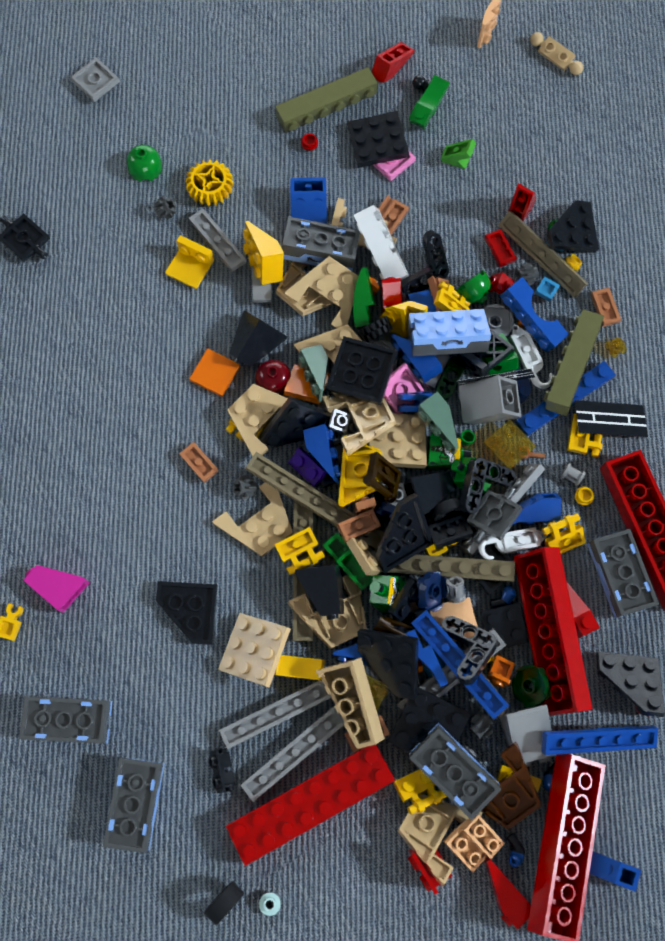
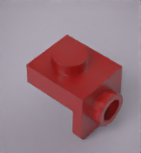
[489,272,515,295]

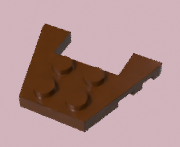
[482,742,541,830]

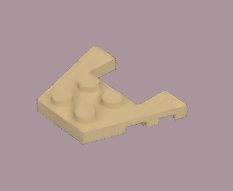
[284,256,358,328]
[276,261,333,317]
[294,324,362,397]
[227,384,288,457]
[322,395,396,456]
[212,482,293,557]
[288,575,367,649]
[398,794,483,886]

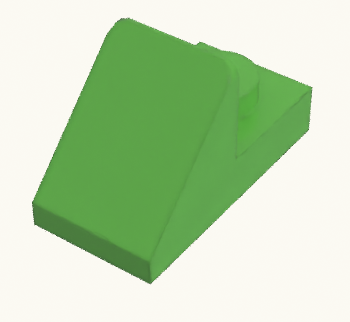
[440,139,476,169]

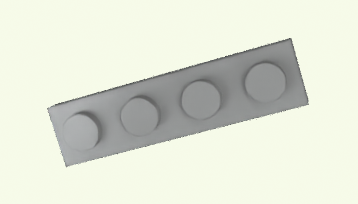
[189,208,246,272]

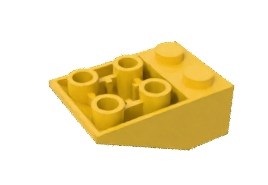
[243,221,284,285]

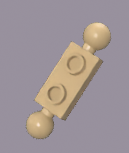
[530,32,584,75]

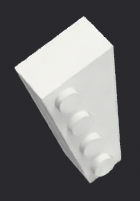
[354,205,409,280]

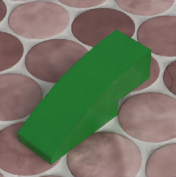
[353,267,375,328]

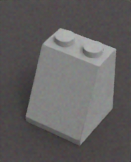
[458,375,522,425]
[499,705,555,767]

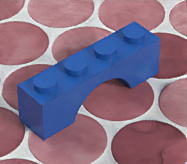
[500,277,569,352]

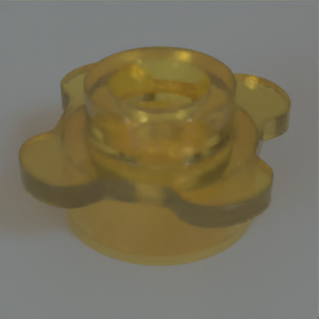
[605,337,627,358]

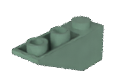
[298,344,328,402]
[418,392,459,454]

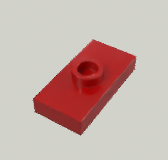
[484,229,517,268]

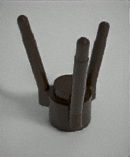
[374,616,415,636]

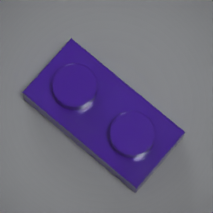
[288,448,327,487]

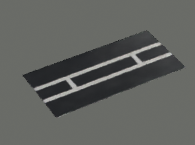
[456,368,535,385]
[575,400,648,437]

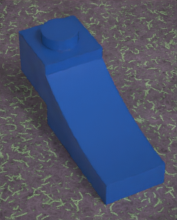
[405,629,448,688]

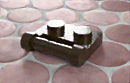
[363,452,401,503]

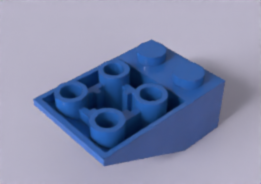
[290,177,327,224]

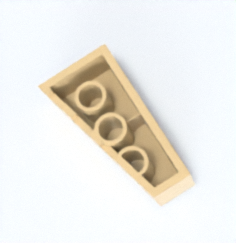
[316,658,384,749]

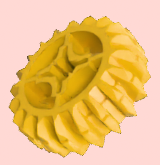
[185,159,234,206]

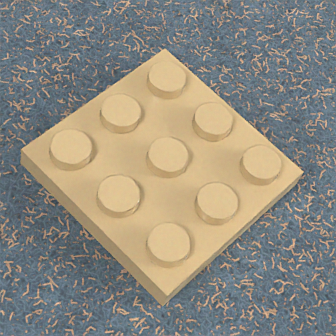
[368,413,427,469]
[218,613,291,688]

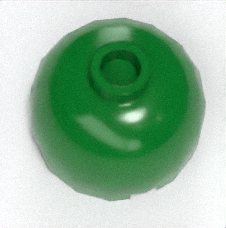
[126,144,162,182]
[455,270,491,304]

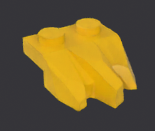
[380,301,428,338]

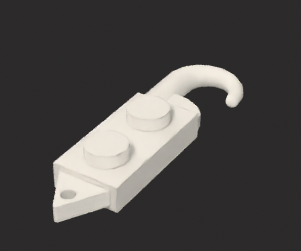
[510,323,553,389]
[478,527,548,560]

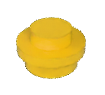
[565,254,582,271]
[574,486,594,506]

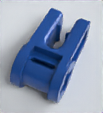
[397,391,433,412]

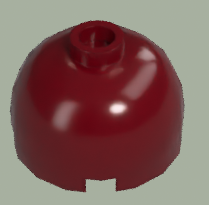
[255,359,291,395]

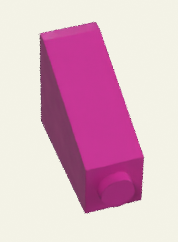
[23,565,90,613]

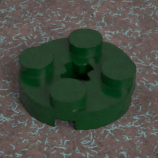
[512,665,551,707]

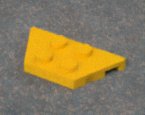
[338,435,382,507]

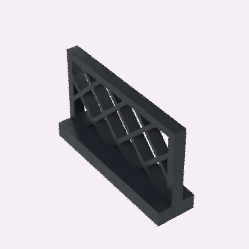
[448,330,514,377]

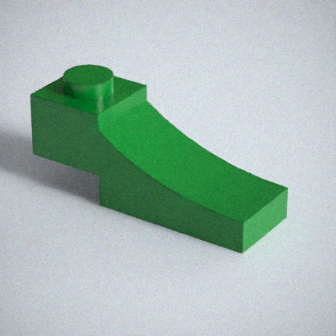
[409,75,450,130]
[322,531,373,590]

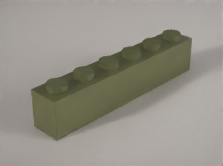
[275,67,377,133]
[543,309,604,416]

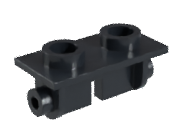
[208,748,235,794]

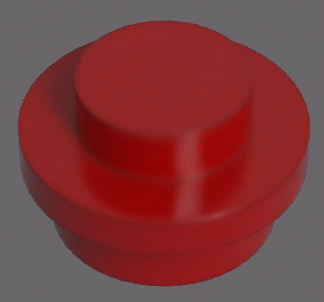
[301,133,318,151]

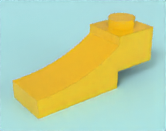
[274,655,325,681]

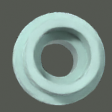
[259,892,281,916]

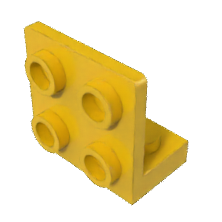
[165,235,214,289]

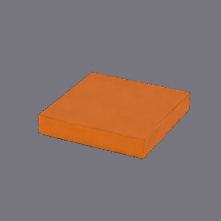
[189,348,240,397]
[284,364,330,404]

